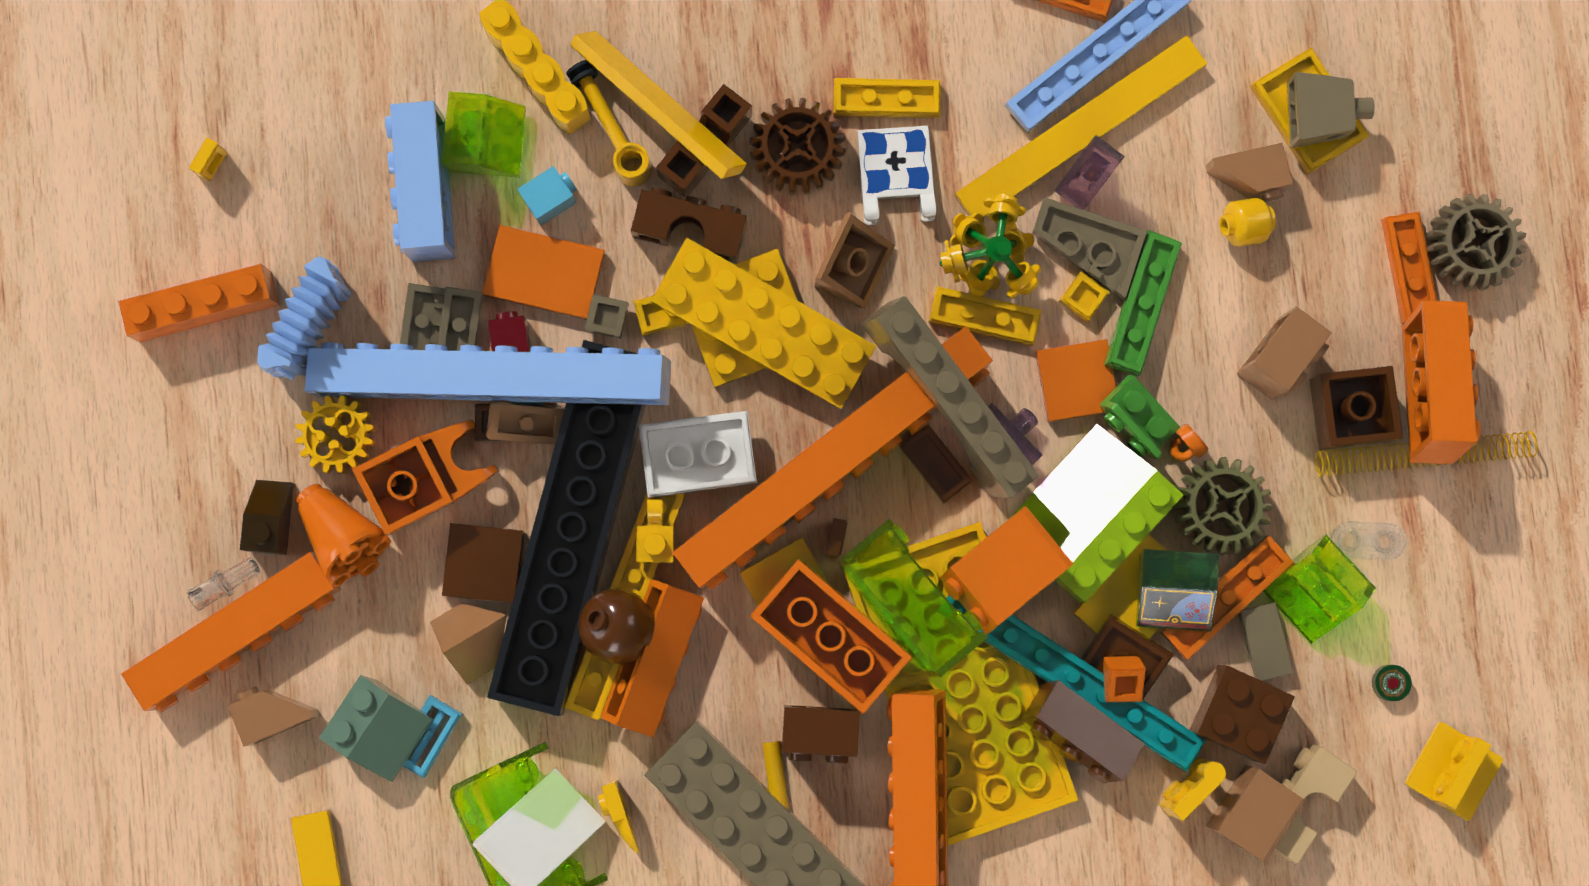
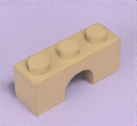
[1274,744,1358,864]

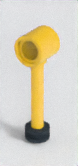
[566,60,652,187]

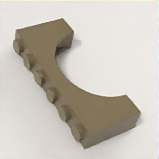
[860,296,1039,499]

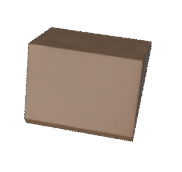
[814,213,895,309]
[1206,765,1306,863]

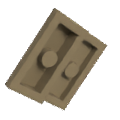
[400,283,482,351]

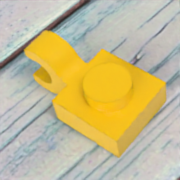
[636,500,674,563]

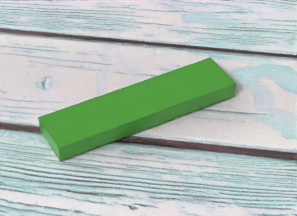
[1104,230,1182,377]

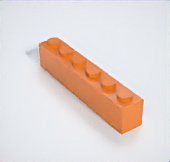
[121,552,341,713]
[887,688,948,886]

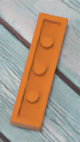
[1161,535,1294,660]

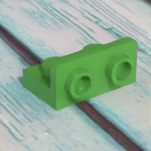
[1099,375,1180,459]

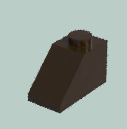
[240,480,294,555]

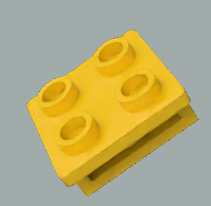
[1405,722,1503,821]

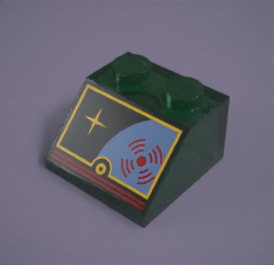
[1136,549,1219,632]

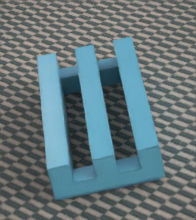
[403,695,463,778]

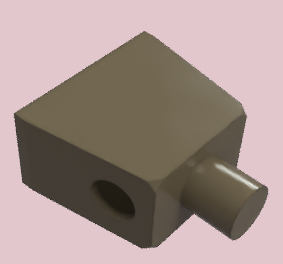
[1287,72,1375,148]

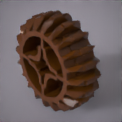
[749,98,846,195]

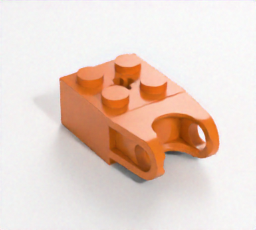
[352,420,499,536]

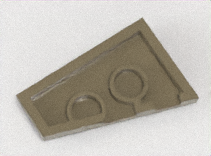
[1032,197,1147,300]

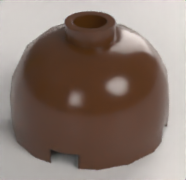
[578,589,655,665]

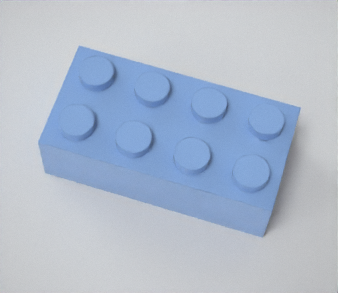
[385,101,455,262]

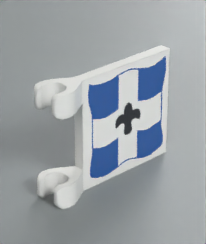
[857,126,936,226]

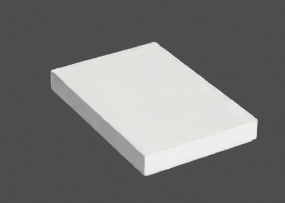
[639,411,757,498]
[472,768,606,886]

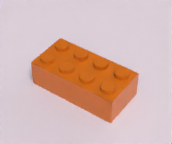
[1402,300,1481,464]
[750,559,913,714]

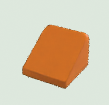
[1103,656,1146,702]

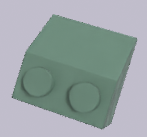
[319,675,433,782]

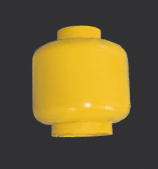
[1219,198,1276,247]

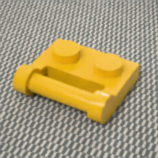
[1159,758,1226,821]

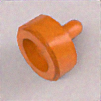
[1170,424,1209,461]

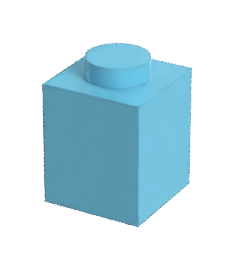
[517,166,577,226]

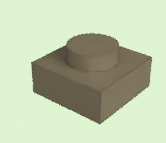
[585,294,629,339]

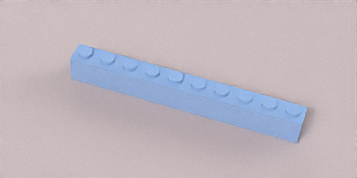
[305,342,671,405]

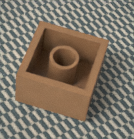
[1237,306,1332,399]

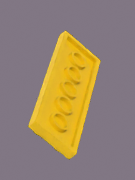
[651,238,877,409]

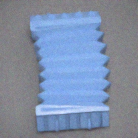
[257,257,352,380]

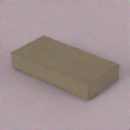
[1238,602,1294,681]

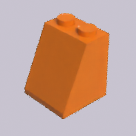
[940,506,1074,635]

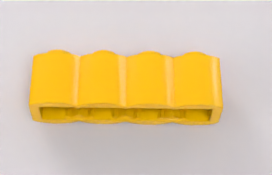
[479,0,591,134]

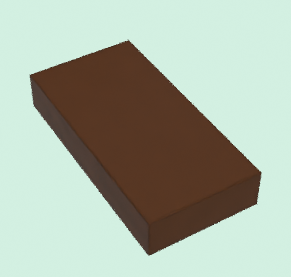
[900,424,973,504]

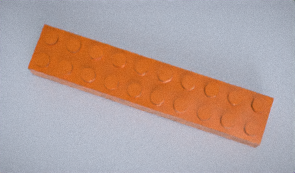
[672,326,993,591]

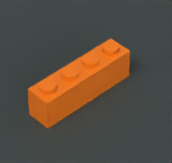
[118,264,280,342]
[600,579,704,738]

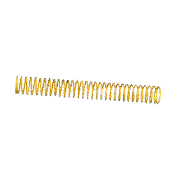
[1315,431,1538,477]

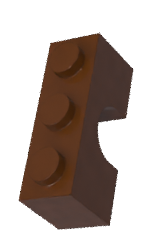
[656,84,752,198]
[631,187,747,264]

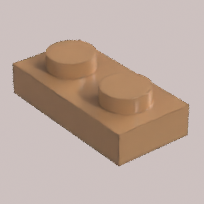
[486,401,564,444]

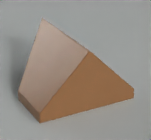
[430,603,507,685]

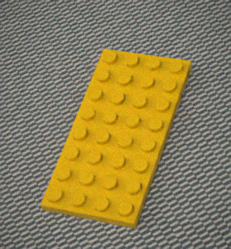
[843,521,1078,846]

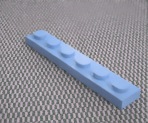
[1005,0,1192,133]

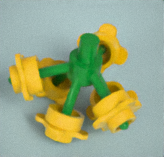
[940,193,1041,298]

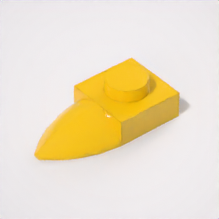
[598,780,640,853]

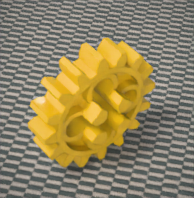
[294,395,376,474]

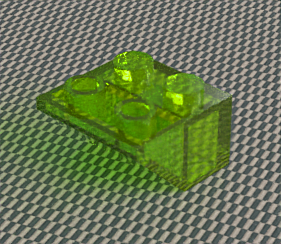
[442,91,526,178]
[1263,534,1376,644]

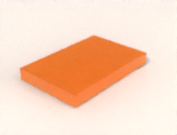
[482,225,605,320]

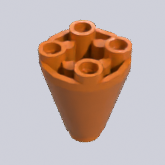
[296,484,391,587]

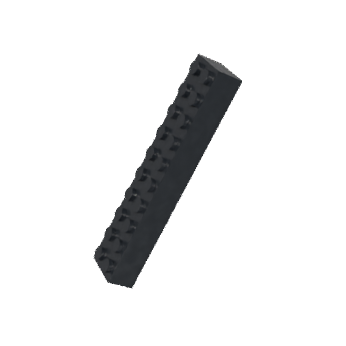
[487,340,646,716]

